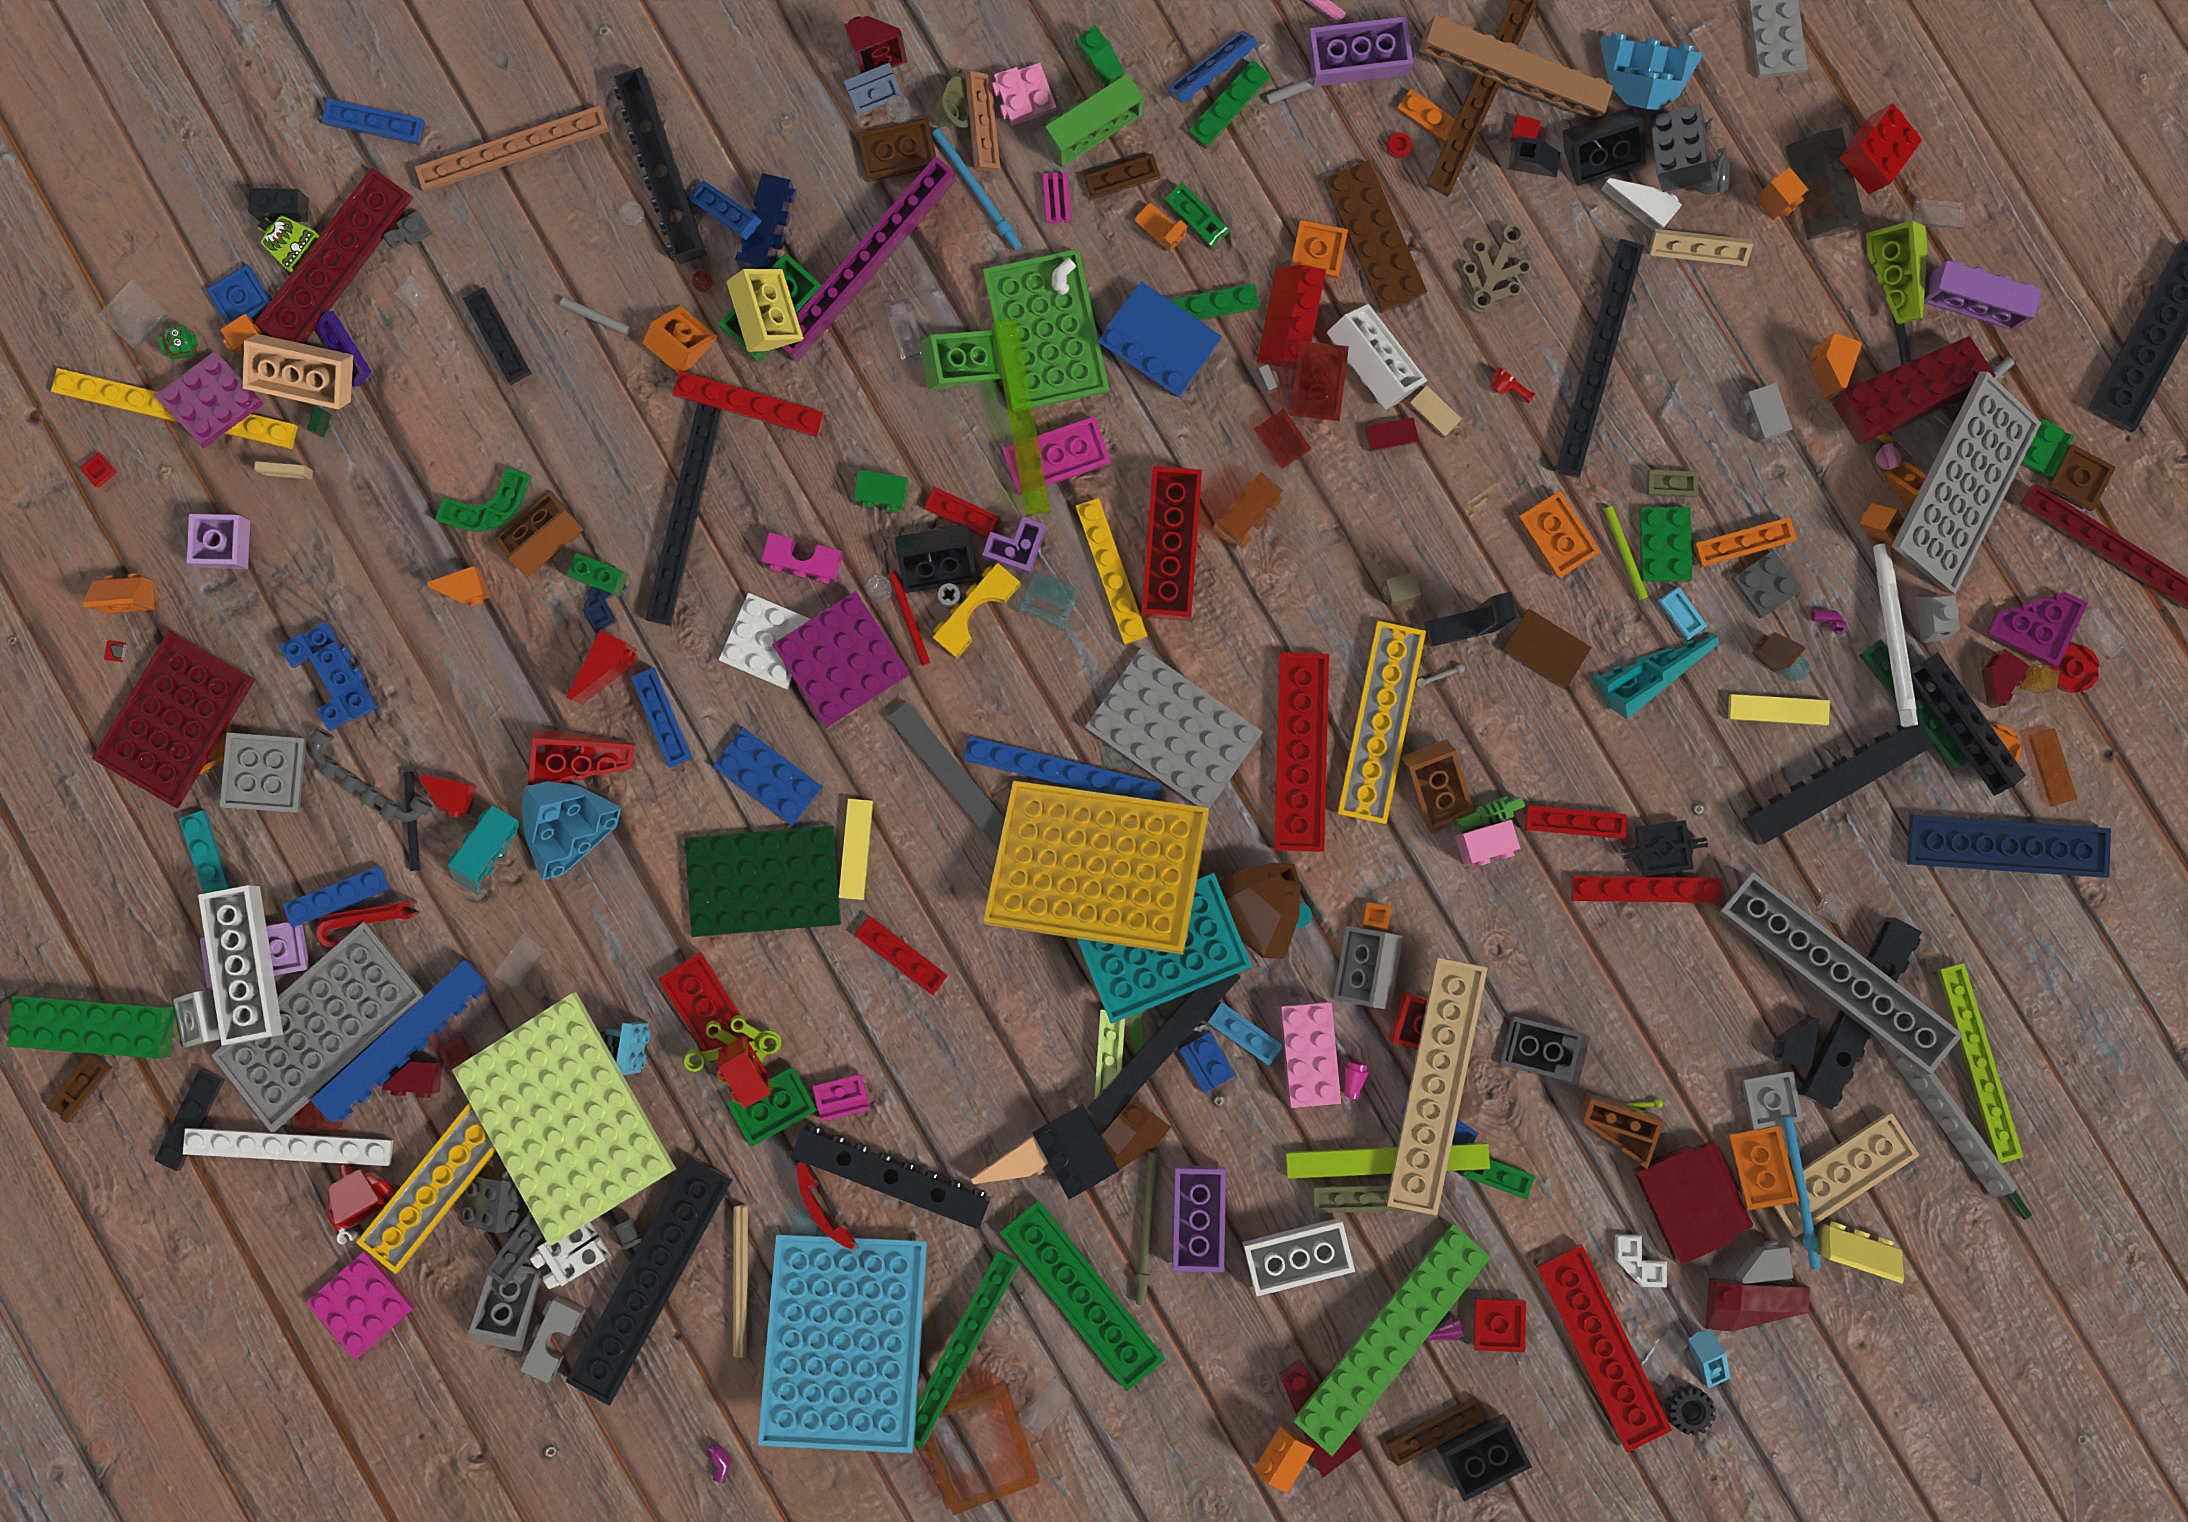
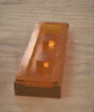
[2028,728,2077,806]

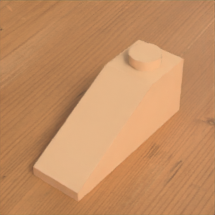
[971,1135,1050,1184]

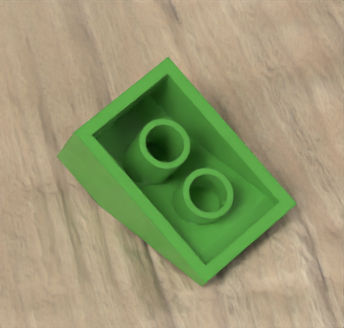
[919,330,1006,391]

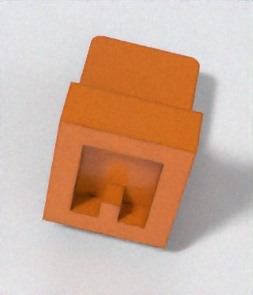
[1135,203,1187,253]

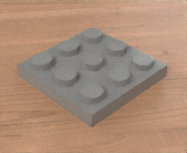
[220,733,306,813]

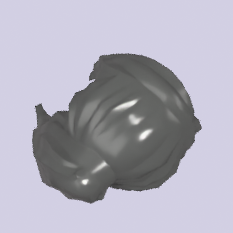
[1686,118,1732,195]

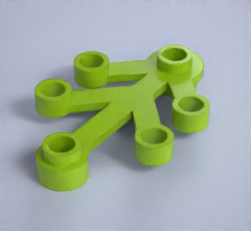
[684,1015,781,1084]

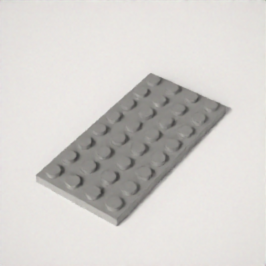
[1892,371,2041,594]
[211,922,426,1132]

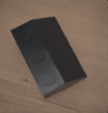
[1562,108,1646,186]
[895,524,978,593]
[1032,1104,1120,1200]

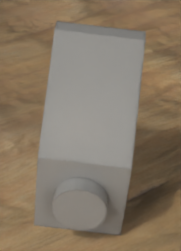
[1735,1241,1793,1284]

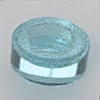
[1782,656,1810,681]

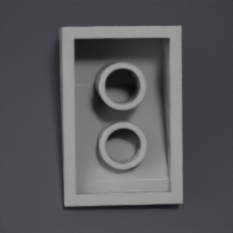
[468,1266,543,1352]

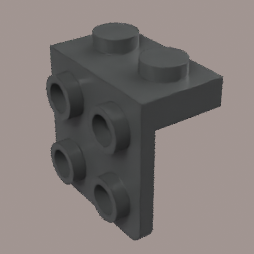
[461,1176,522,1233]

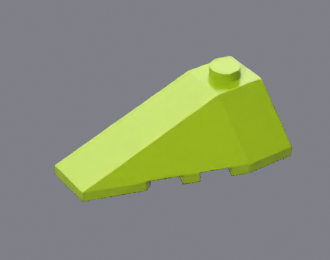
[1866,221,1927,324]

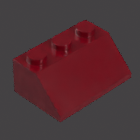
[844,15,907,73]

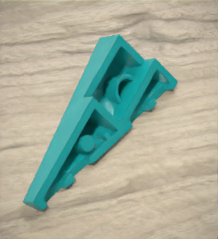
[1592,633,1719,719]

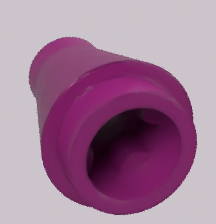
[1427,1315,1464,1341]

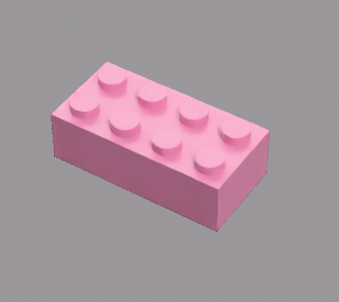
[1279,1001,1341,1108]

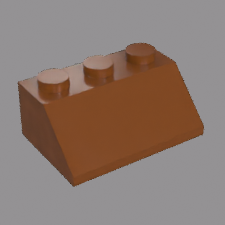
[495,491,584,577]

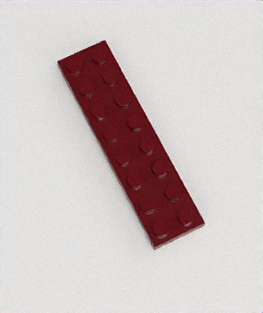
[254,167,413,344]

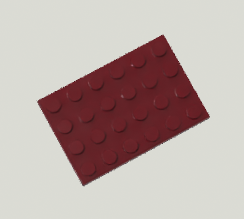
[91,630,256,808]

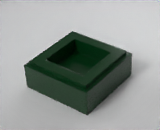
[307,407,332,438]

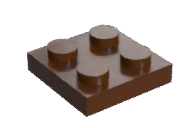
[2046,444,2116,511]

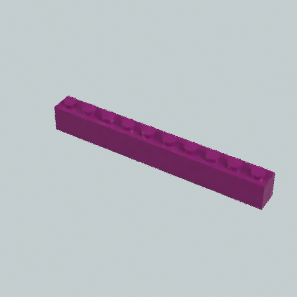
[779,156,956,363]

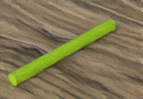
[1603,506,1648,601]

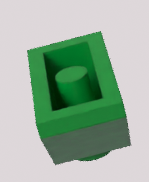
[1076,25,1125,88]

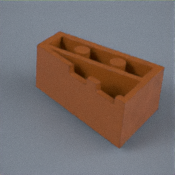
[1578,1092,1664,1169]

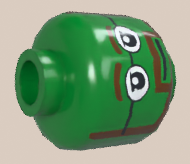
[158,325,198,360]

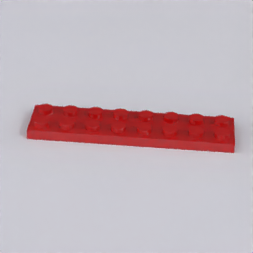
[1274,652,1329,852]
[1536,1244,1672,1453]

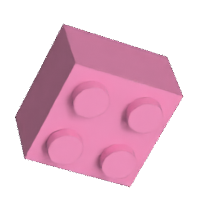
[1455,820,1520,867]

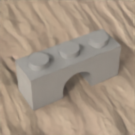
[520,1296,586,1383]

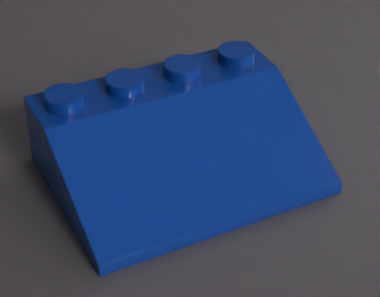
[1098,281,1223,398]

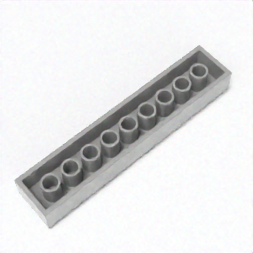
[1718,872,1964,1075]

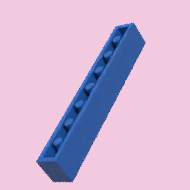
[310,960,489,1123]

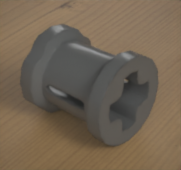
[612,1218,643,1251]

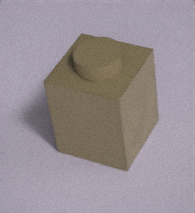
[1381,572,1421,607]

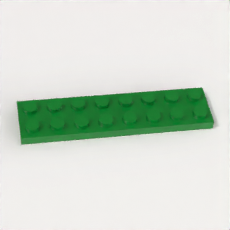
[1000,1200,1166,1392]

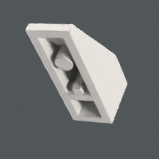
[1601,178,1682,231]

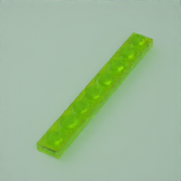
[993,319,1050,517]

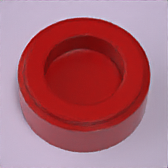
[1386,132,1412,159]

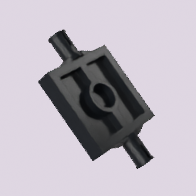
[1621,820,1708,876]

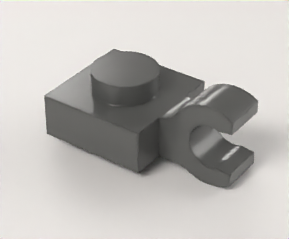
[384,210,433,248]

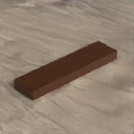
[1385,1396,1487,1467]

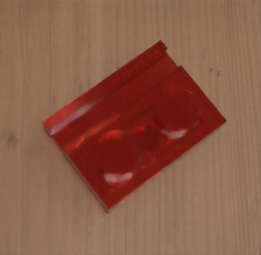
[1254,409,1312,470]

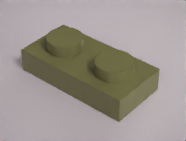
[1647,469,1699,498]

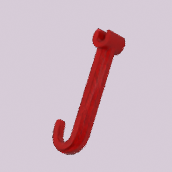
[315,899,419,948]

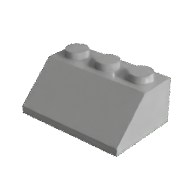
[1333,926,1403,1010]

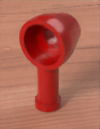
[1490,367,1535,403]

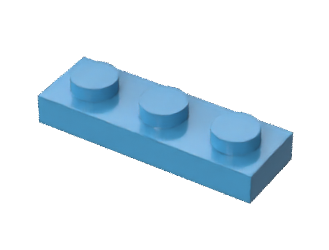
[1207,1002,1283,1066]

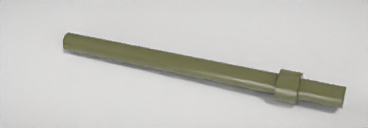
[1135,1152,1158,1305]

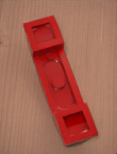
[797,1162,860,1250]

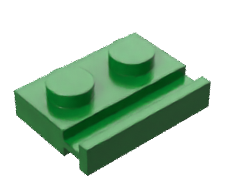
[2021,419,2075,480]

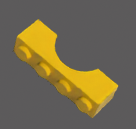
[933,563,1021,659]

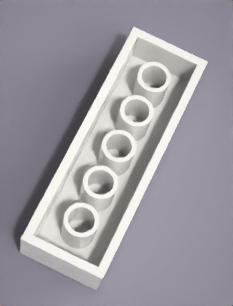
[198,885,283,1045]

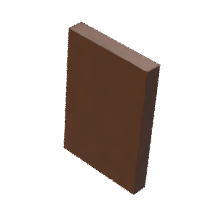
[857,118,936,182]
[1502,609,1592,690]

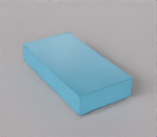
[1657,586,1708,641]

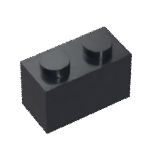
[248,188,309,222]

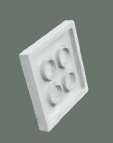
[719,593,811,690]

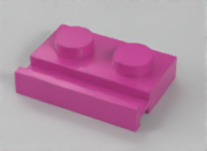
[812,1074,871,1122]

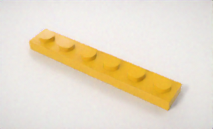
[1076,498,1148,645]

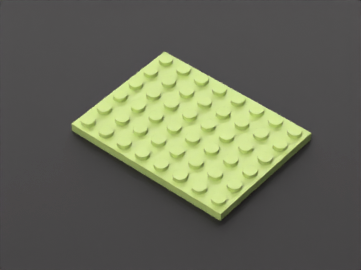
[452,992,676,1246]

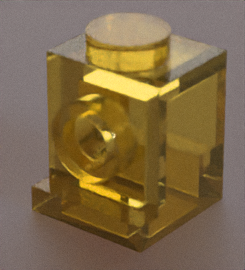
[2019,665,2059,694]

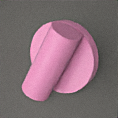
[1875,443,1901,470]

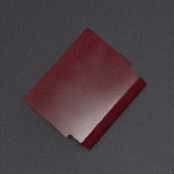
[1632,1140,1753,1265]

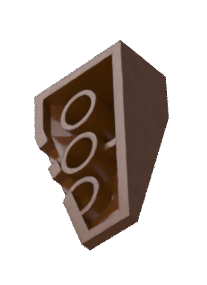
[1089,1096,1171,1189]

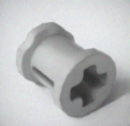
[938,583,961,608]

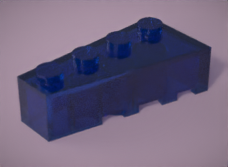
[735,173,796,270]

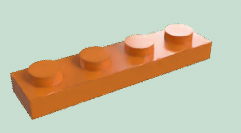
[1693,517,1797,568]

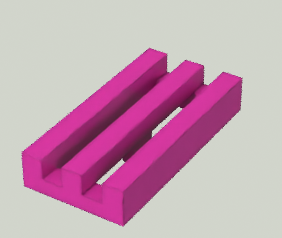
[1043,172,1071,224]

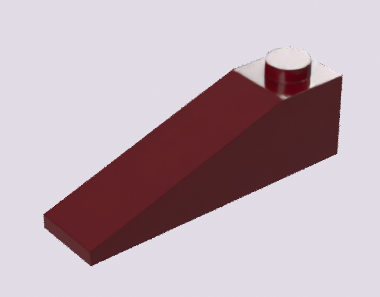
[1705,1278,1810,1332]

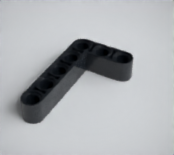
[1424,592,1518,647]

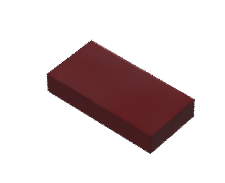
[1365,417,1419,452]

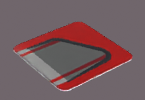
[104,641,127,662]

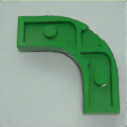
[435,467,532,532]

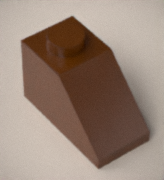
[1752,632,1806,673]

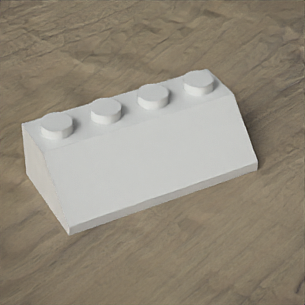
[1326,304,1428,410]

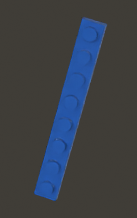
[964,736,1162,801]

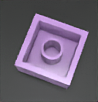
[187,514,250,569]

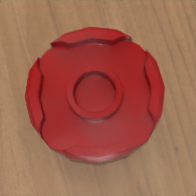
[2047,644,2100,693]

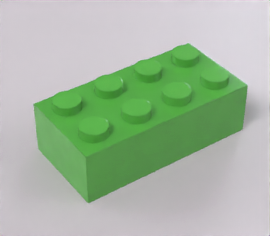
[1045,74,1144,167]

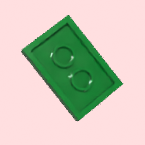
[1639,507,1693,582]
[727,1066,818,1147]

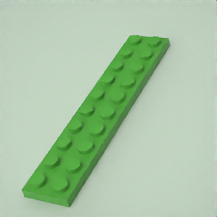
[1292,1223,1491,1456]

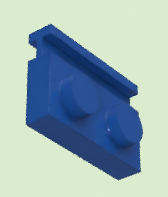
[1179,1031,1235,1093]

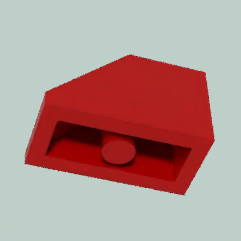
[420,774,476,818]

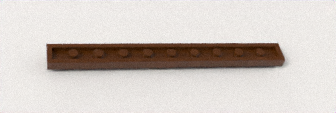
[1426,0,1539,197]

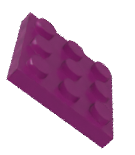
[154,351,264,449]

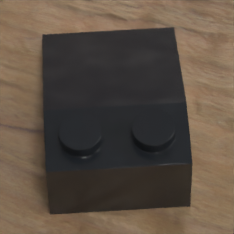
[1499,1016,1590,1085]

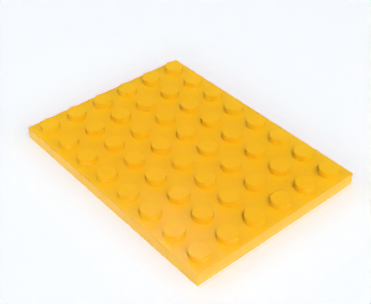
[983,781,1209,954]

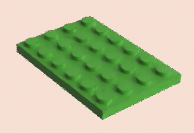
[983,249,1110,413]

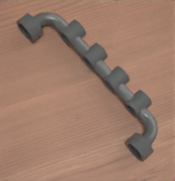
[310,727,433,822]

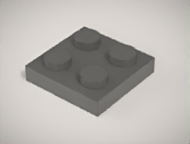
[1731,550,1803,619]

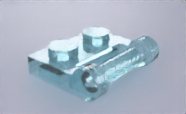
[1018,571,1081,631]

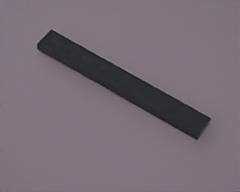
[1087,973,1241,1126]

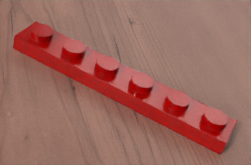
[673,371,824,437]
[1571,876,1722,903]

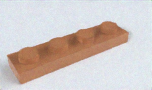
[965,71,1000,172]

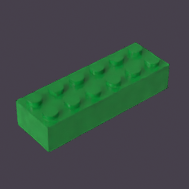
[7,995,175,1059]

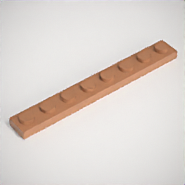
[415,106,610,192]

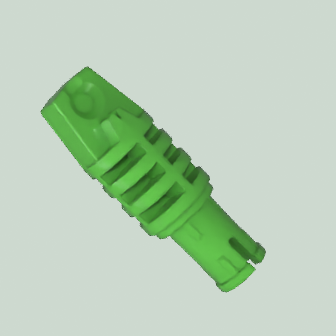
[1456,796,1525,834]

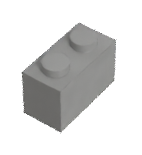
[1741,383,1793,443]

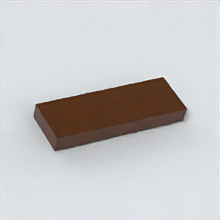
[1084,153,1160,200]

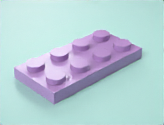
[200,922,310,988]

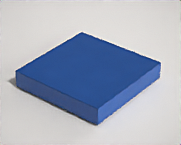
[206,264,271,325]

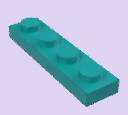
[179,810,232,894]

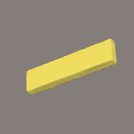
[1728,694,1830,726]
[839,799,873,900]

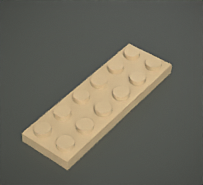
[1772,1112,1920,1237]

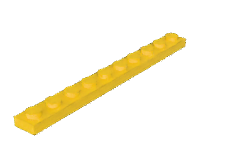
[51,368,298,450]

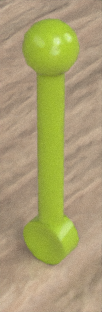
[1626,1099,1663,1108]

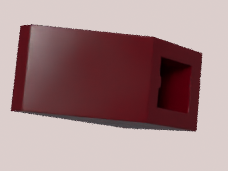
[1981,649,2030,708]
[382,1060,443,1098]

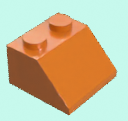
[642,306,718,373]
[1810,332,1862,400]
[83,574,155,614]
[1253,1422,1314,1493]

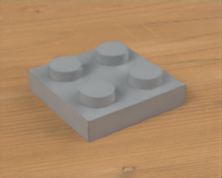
[1741,1070,1803,1130]

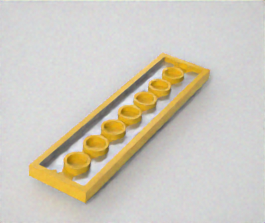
[1337,621,1426,825]
[356,1102,496,1274]

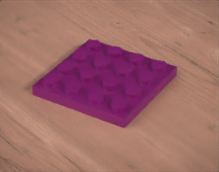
[772,591,910,728]

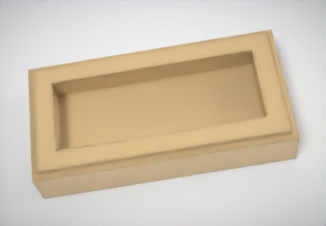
[1409,386,1462,438]
[254,461,313,480]

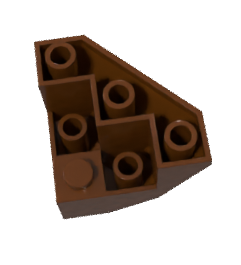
[1218,863,1301,959]

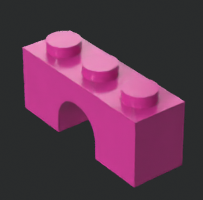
[762,533,844,585]

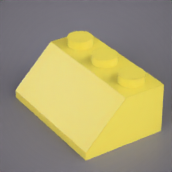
[726,269,803,352]
[1817,1221,1904,1284]

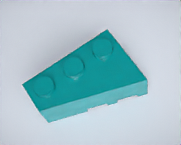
[448,805,520,895]

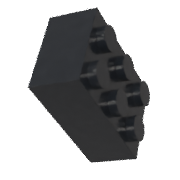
[1651,103,1712,192]
[1436,1414,1532,1502]

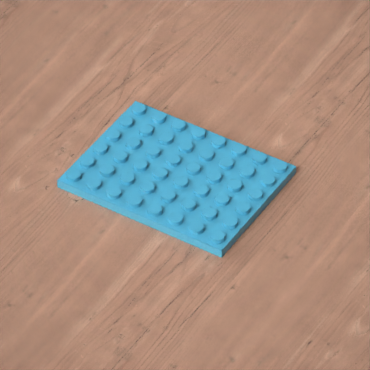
[758,1235,928,1453]

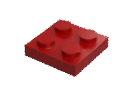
[1473,1298,1526,1352]

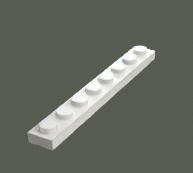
[183,1128,393,1166]

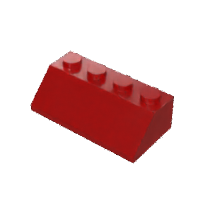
[1257,265,1326,372]

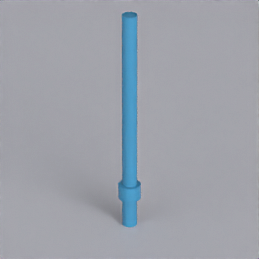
[932,128,1022,251]
[1783,1116,1821,1269]

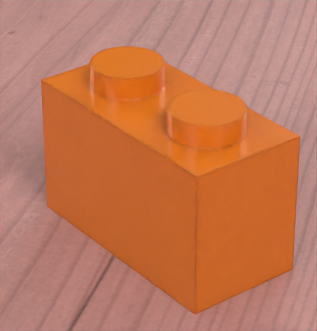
[1756,167,1808,220]

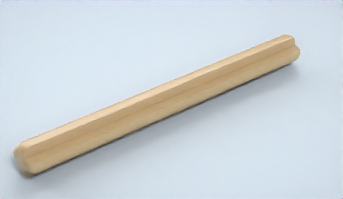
[733,1205,748,1358]

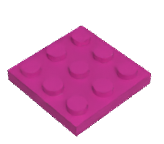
[305,1251,415,1360]

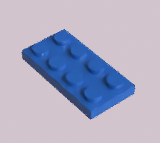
[713,727,823,826]

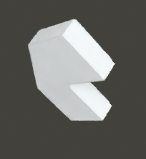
[1615,1234,1667,1287]

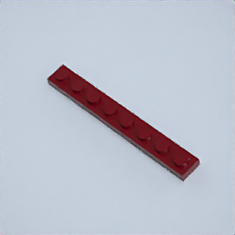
[2019,483,2188,610]

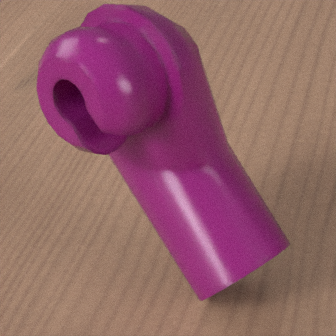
[1811,609,1847,634]
[706,1444,731,1483]

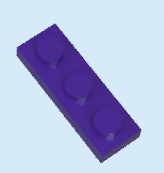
[316,311,372,387]

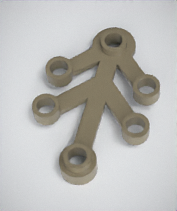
[1461,224,1532,313]

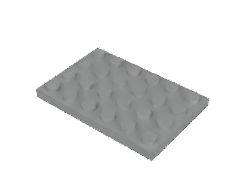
[1085,647,1263,809]

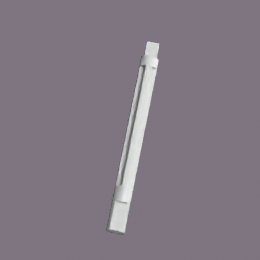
[1873,543,1918,727]

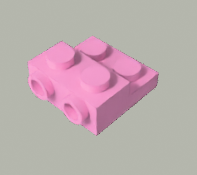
[991,63,1057,126]

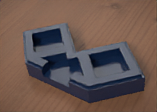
[583,566,627,633]

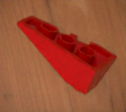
[528,728,634,785]

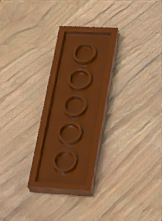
[1323,160,1427,313]

